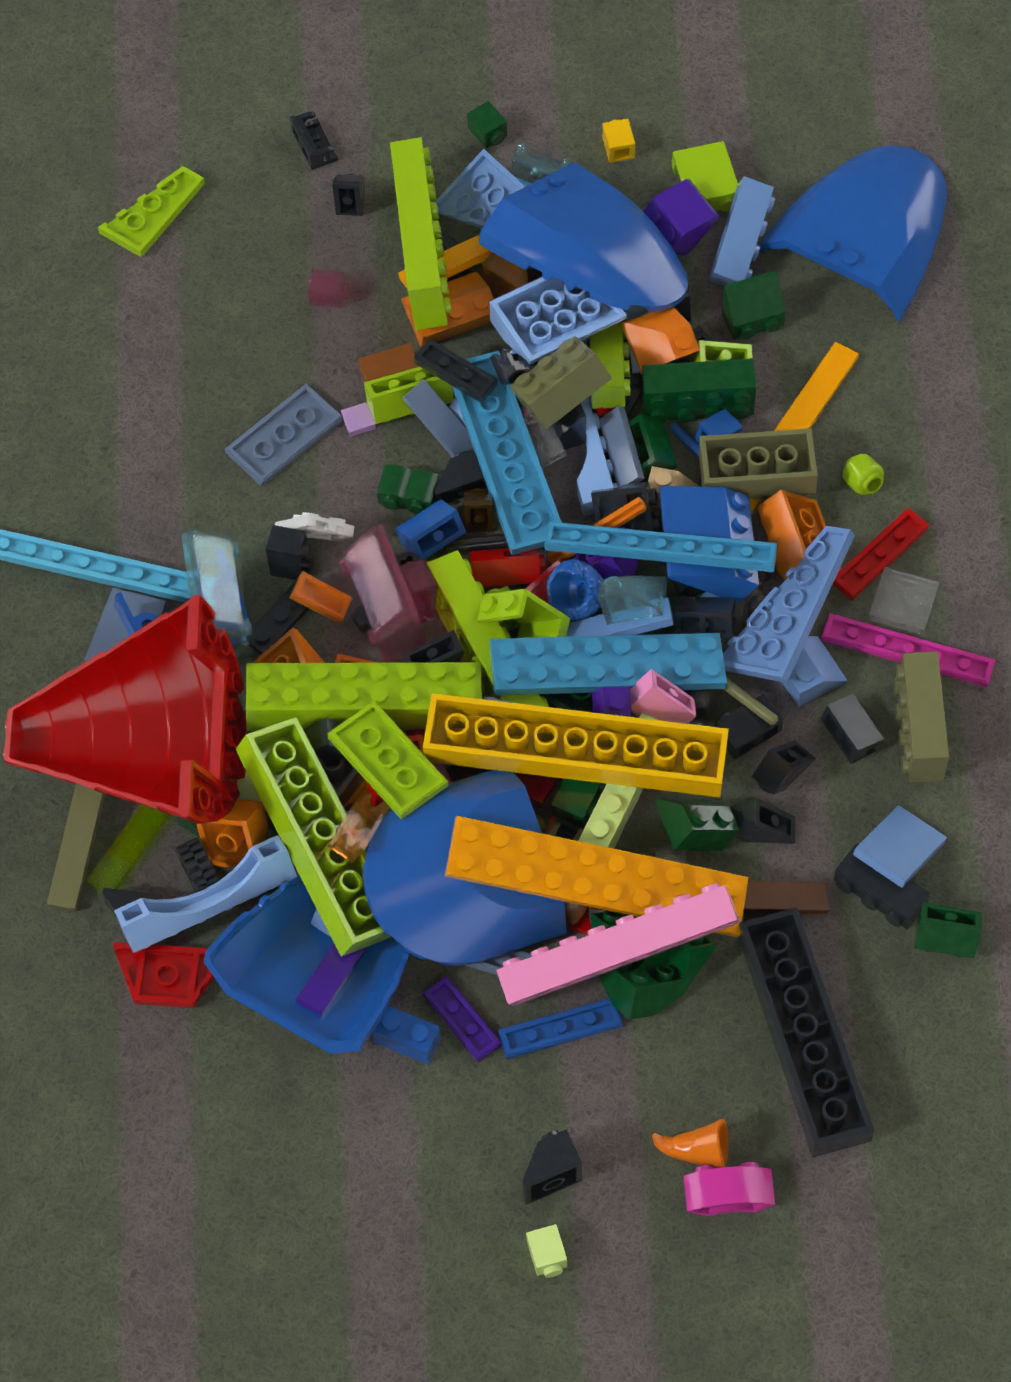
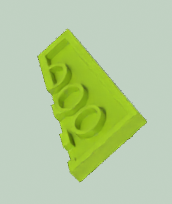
[98,166,205,258]

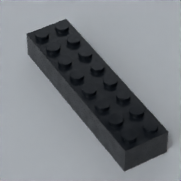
[738,907,874,1158]

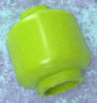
[842,454,884,495]

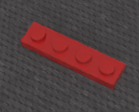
[832,508,929,601]

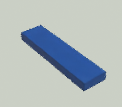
[498,998,623,1060]

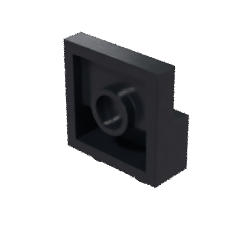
[591,482,662,532]

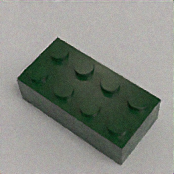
[641,358,757,422]

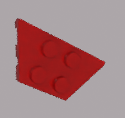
[113,942,215,1008]

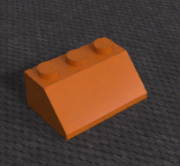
[401,272,494,348]
[757,489,842,579]

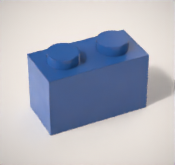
[395,499,466,561]
[372,1006,441,1065]

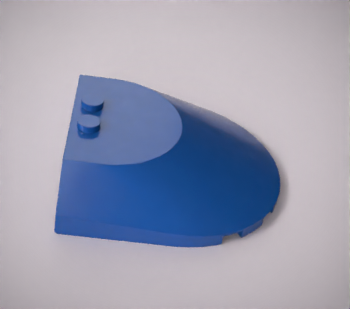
[363,770,566,966]

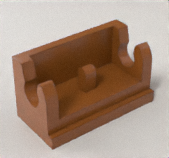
[358,343,419,382]

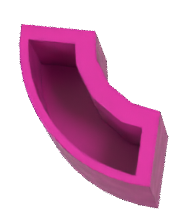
[684,1162,775,1216]

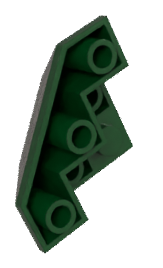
[590,910,716,1020]

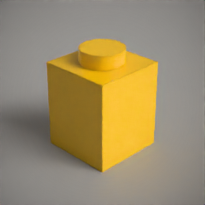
[602,119,635,163]

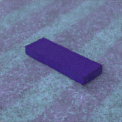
[296,943,367,1016]
[423,976,502,1063]

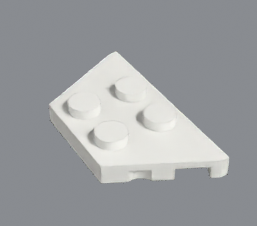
[275,512,354,541]

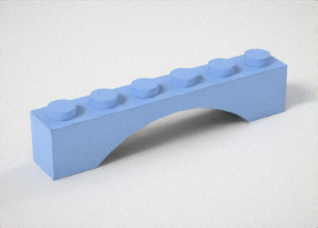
[577,395,618,516]
[114,835,297,953]

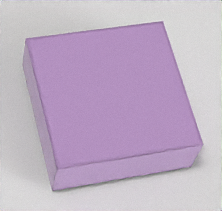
[341,402,376,437]

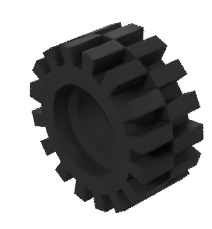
[175,837,218,892]

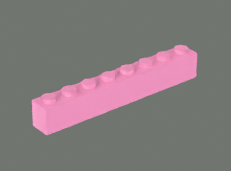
[496,883,740,1006]

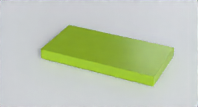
[327,700,449,820]

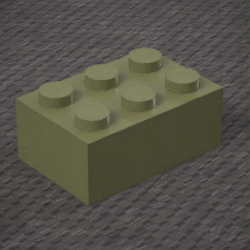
[509,336,612,430]

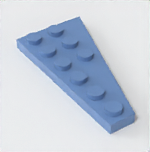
[435,149,526,229]

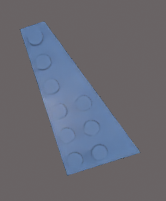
[723,526,855,683]

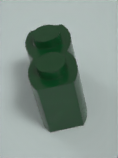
[376,464,440,514]

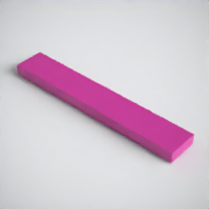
[821,613,995,688]

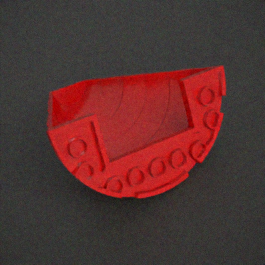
[3,594,249,824]

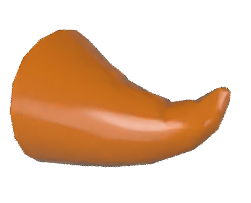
[652,1119,728,1168]

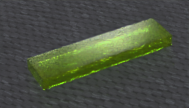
[86,805,171,892]

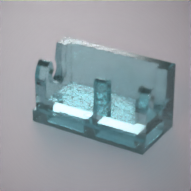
[512,142,571,181]

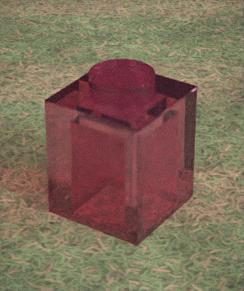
[308,269,349,308]

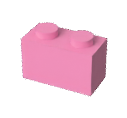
[630,669,696,724]

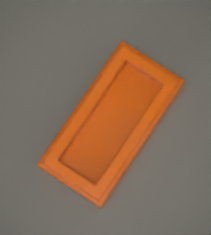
[289,571,353,623]

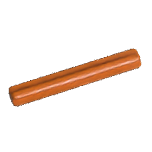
[547,497,647,565]

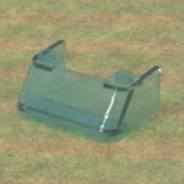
[181,530,253,659]

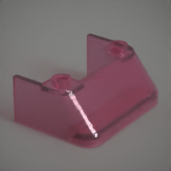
[338,524,425,663]

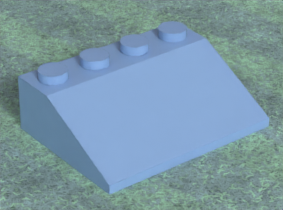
[490,277,627,364]

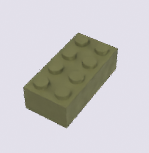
[699,428,818,498]
[893,652,949,783]

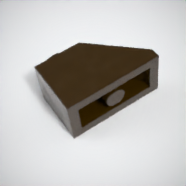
[464,488,494,533]

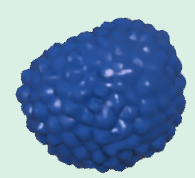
[547,559,607,622]

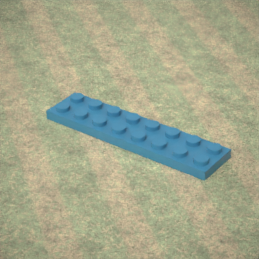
[452,351,562,555]
[489,633,727,695]

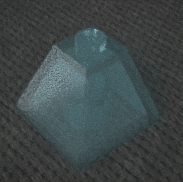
[598,575,667,625]

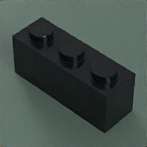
[834,843,930,930]

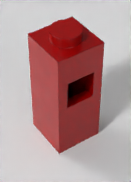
[470,548,546,587]

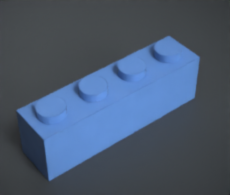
[708,176,775,287]

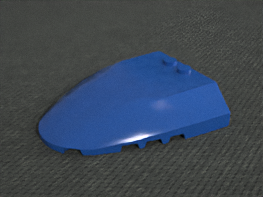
[759,145,947,321]
[479,162,688,312]
[204,850,410,1054]

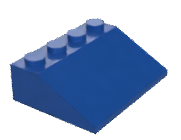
[660,486,759,603]

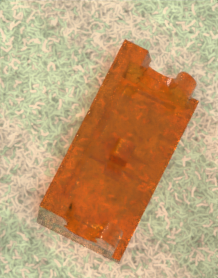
[328,794,390,863]

